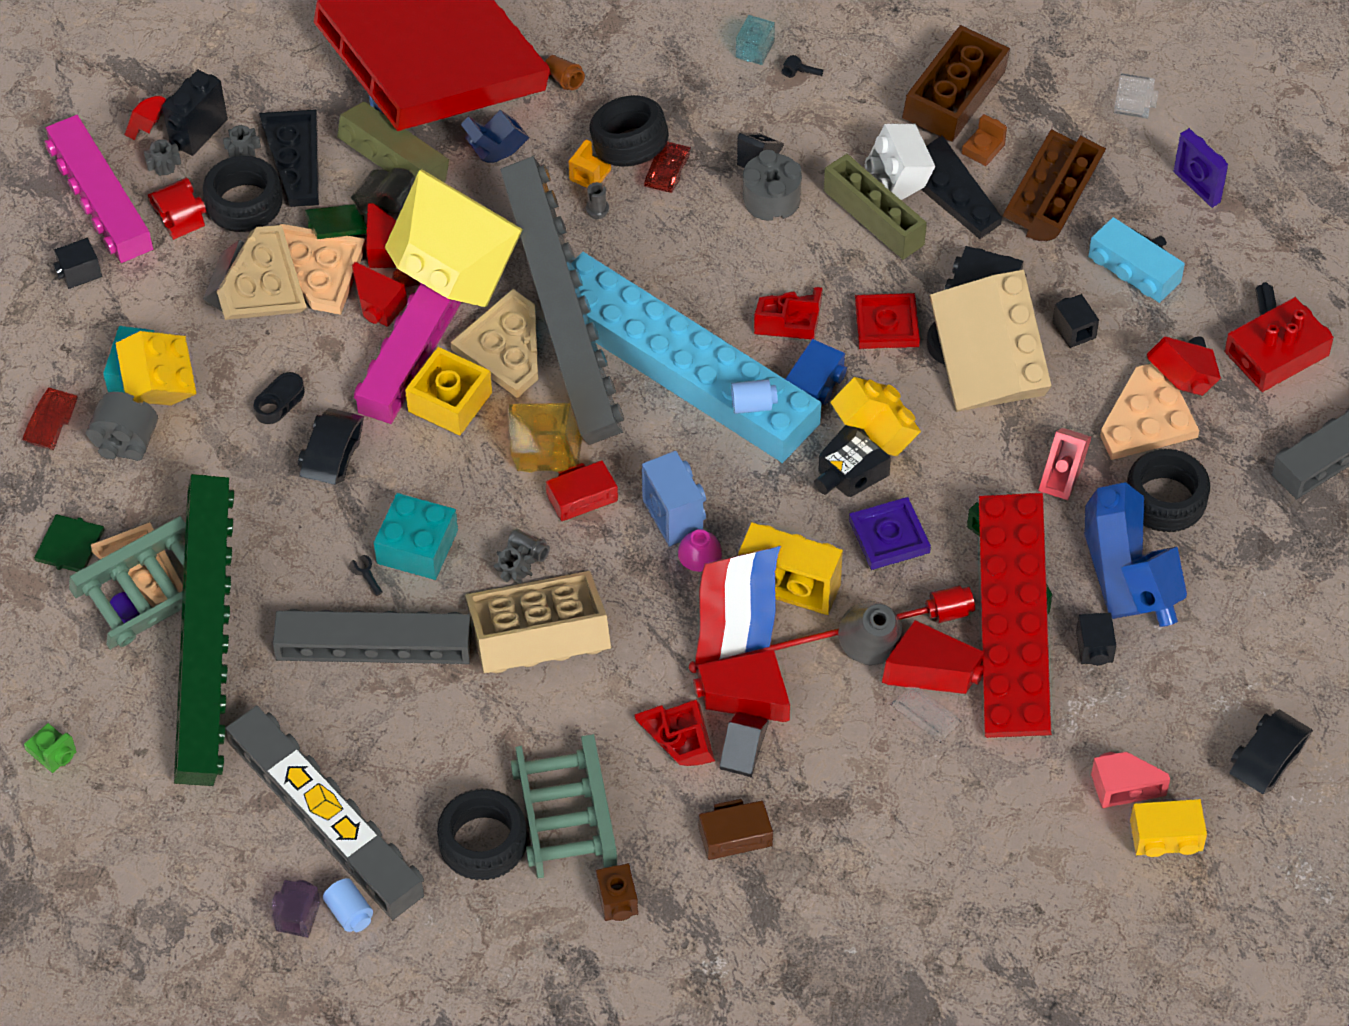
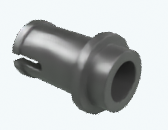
[586,182,609,219]
[508,528,550,562]

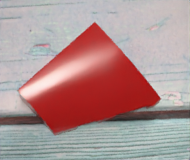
[124,96,166,140]
[754,287,823,340]
[634,699,715,766]

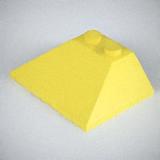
[385,169,523,307]

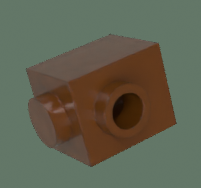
[596,863,638,921]

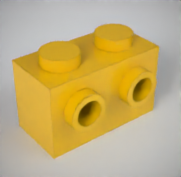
[1130,799,1207,857]

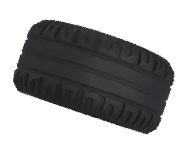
[589,95,669,167]
[203,155,283,232]
[1127,448,1210,532]
[437,788,527,881]

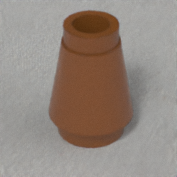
[545,55,585,90]

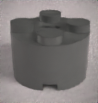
[742,150,802,221]
[86,392,158,461]

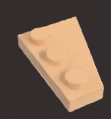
[91,522,183,607]

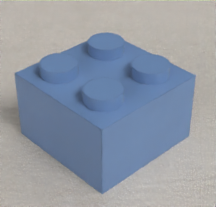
[642,451,706,547]

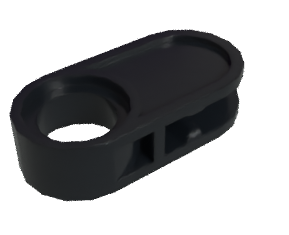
[253,372,305,424]

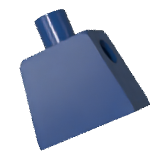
[1121,546,1187,627]

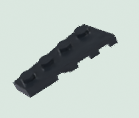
[259,109,319,207]
[921,135,1002,239]

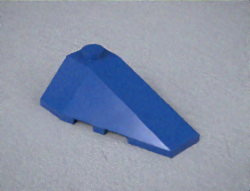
[1084,482,1144,619]

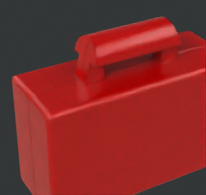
[546,460,618,522]

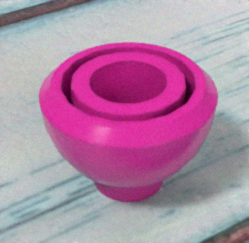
[678,529,722,572]

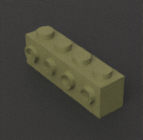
[337,101,450,188]
[824,153,927,260]

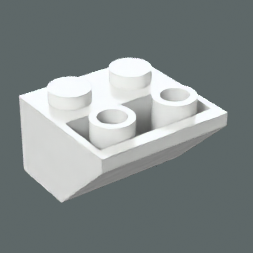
[864,124,935,200]

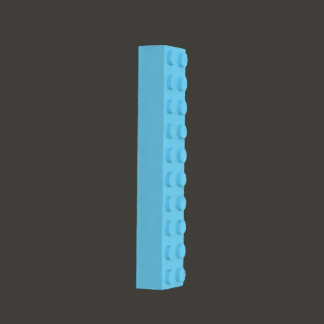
[571,252,821,463]

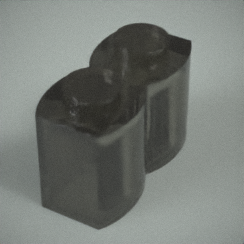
[351,168,415,214]

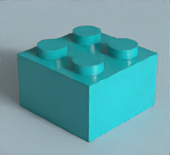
[374,493,458,580]

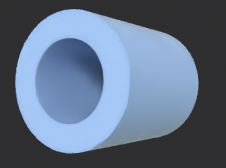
[731,379,778,414]
[323,878,373,932]

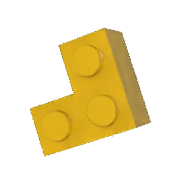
[830,377,921,456]

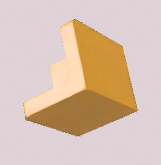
[568,139,611,188]

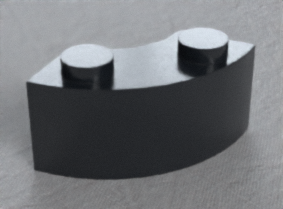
[298,408,364,485]
[1229,709,1313,794]

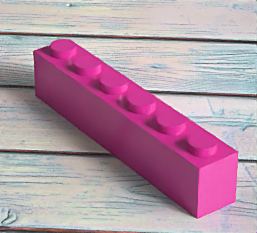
[44,115,153,263]
[354,282,462,424]

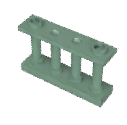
[69,516,186,650]
[511,734,617,879]

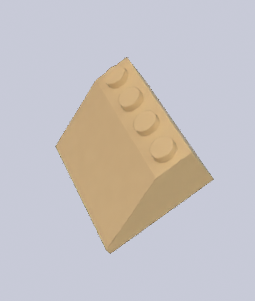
[929,270,1052,412]
[465,571,611,673]

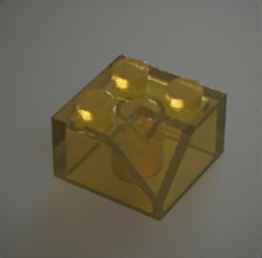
[508,403,582,472]

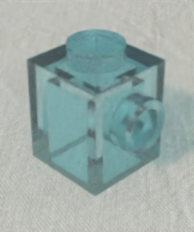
[736,15,775,65]

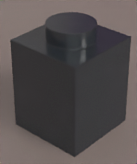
[52,237,102,289]
[1052,294,1099,348]
[1076,612,1117,666]

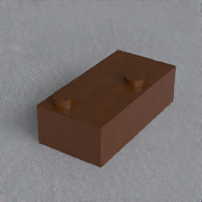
[902,25,1011,142]

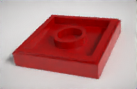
[855,293,920,349]

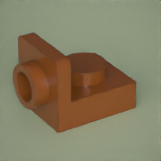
[962,114,1007,166]

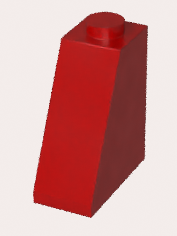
[882,620,985,694]
[693,650,790,722]

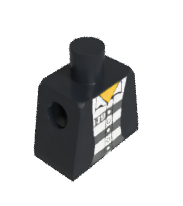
[814,425,891,497]

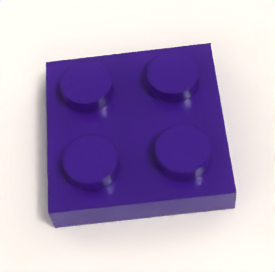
[1173,128,1228,208]
[849,497,931,570]

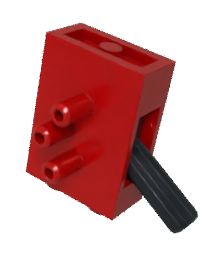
[1224,282,1334,392]

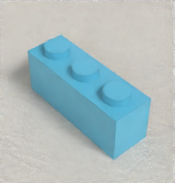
[1088,217,1185,303]

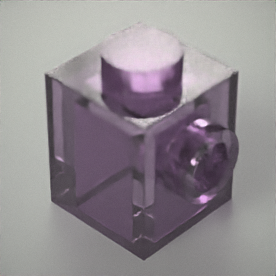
[272,880,321,938]

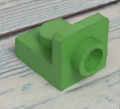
[24,723,77,773]

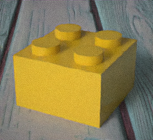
[116,331,197,406]
[405,347,492,436]

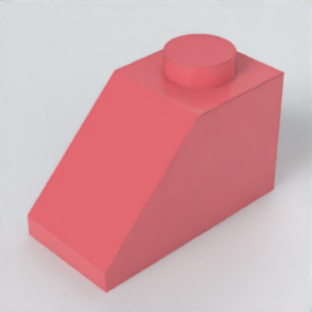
[1038,427,1092,500]
[1091,752,1170,808]

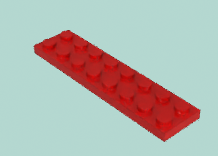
[979,493,1052,738]

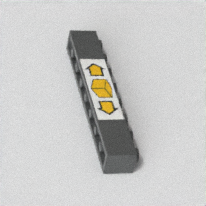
[225,705,424,921]

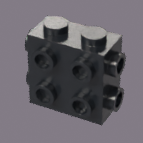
[162,69,228,156]
[944,246,1027,290]

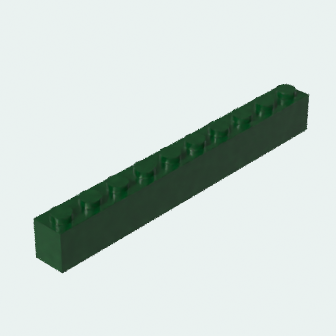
[173,474,235,786]

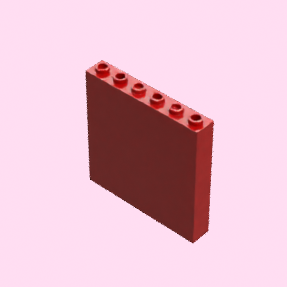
[314,0,550,131]

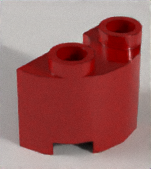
[148,177,206,240]

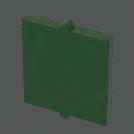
[305,204,367,239]
[34,514,105,572]

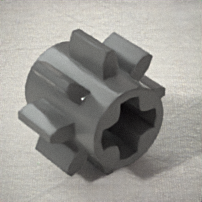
[223,125,261,158]
[144,139,181,176]
[493,543,536,584]

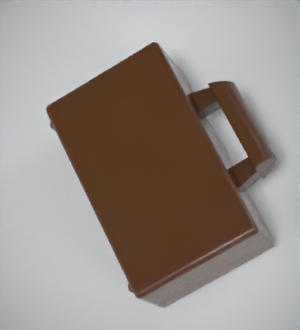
[698,799,773,860]

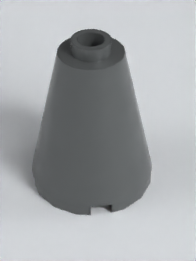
[838,601,903,666]

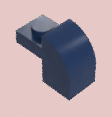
[461,110,530,163]

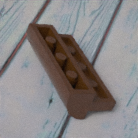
[1003,129,1106,241]

